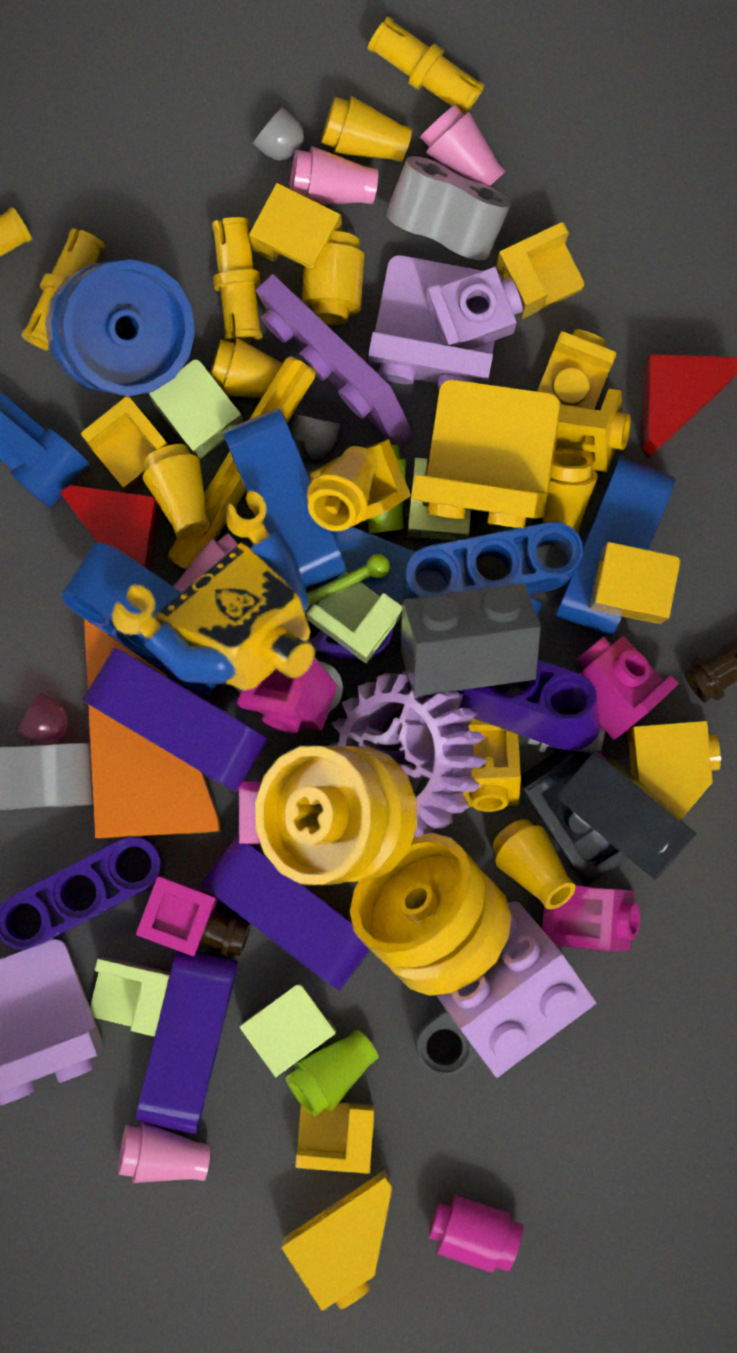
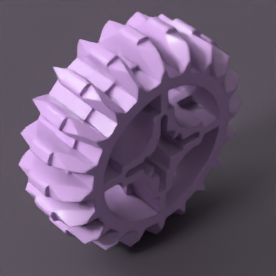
[328,671,486,837]

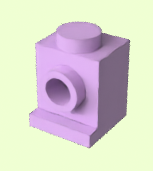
[426,267,523,350]

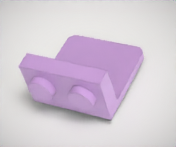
[368,255,504,389]
[436,901,597,1078]
[0,939,106,1105]

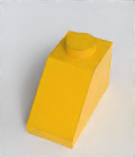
[627,721,721,819]
[281,1170,392,1311]

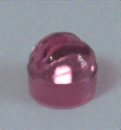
[16,692,68,745]

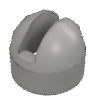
[253,107,304,160]
[290,414,340,460]

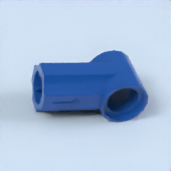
[0,392,90,508]

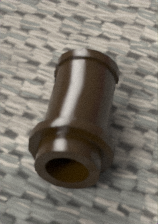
[685,639,737,702]
[200,909,252,958]

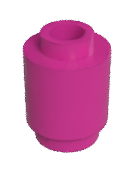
[428,1194,524,1273]

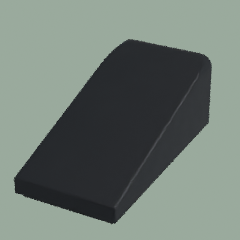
[520,749,627,886]
[557,751,697,880]

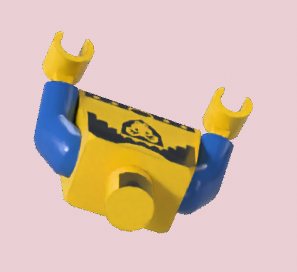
[112,491,314,690]

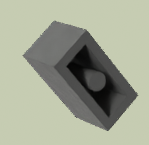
[401,583,541,697]

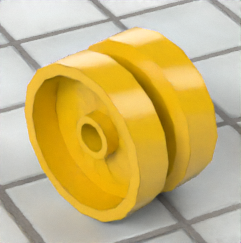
[255,746,417,885]
[350,833,512,996]

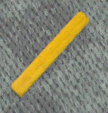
[168,356,316,570]

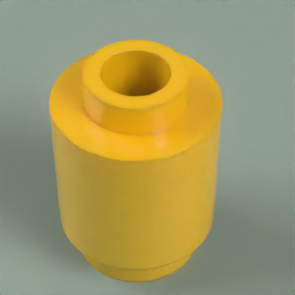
[302,231,365,325]

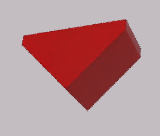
[641,355,737,458]
[60,485,160,571]

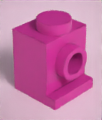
[576,635,679,740]
[237,657,337,733]

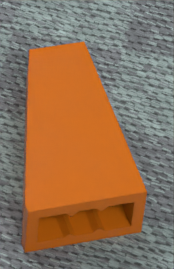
[84,619,222,839]

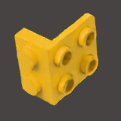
[411,380,561,528]

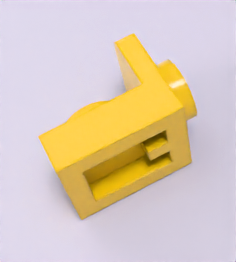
[537,330,617,410]
[555,388,631,472]
[463,719,521,812]

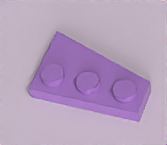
[256,274,415,450]

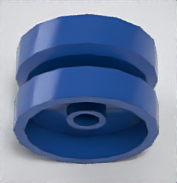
[45,259,195,396]

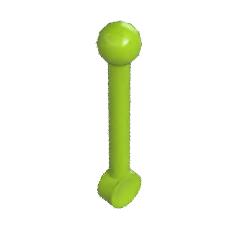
[307,554,390,606]

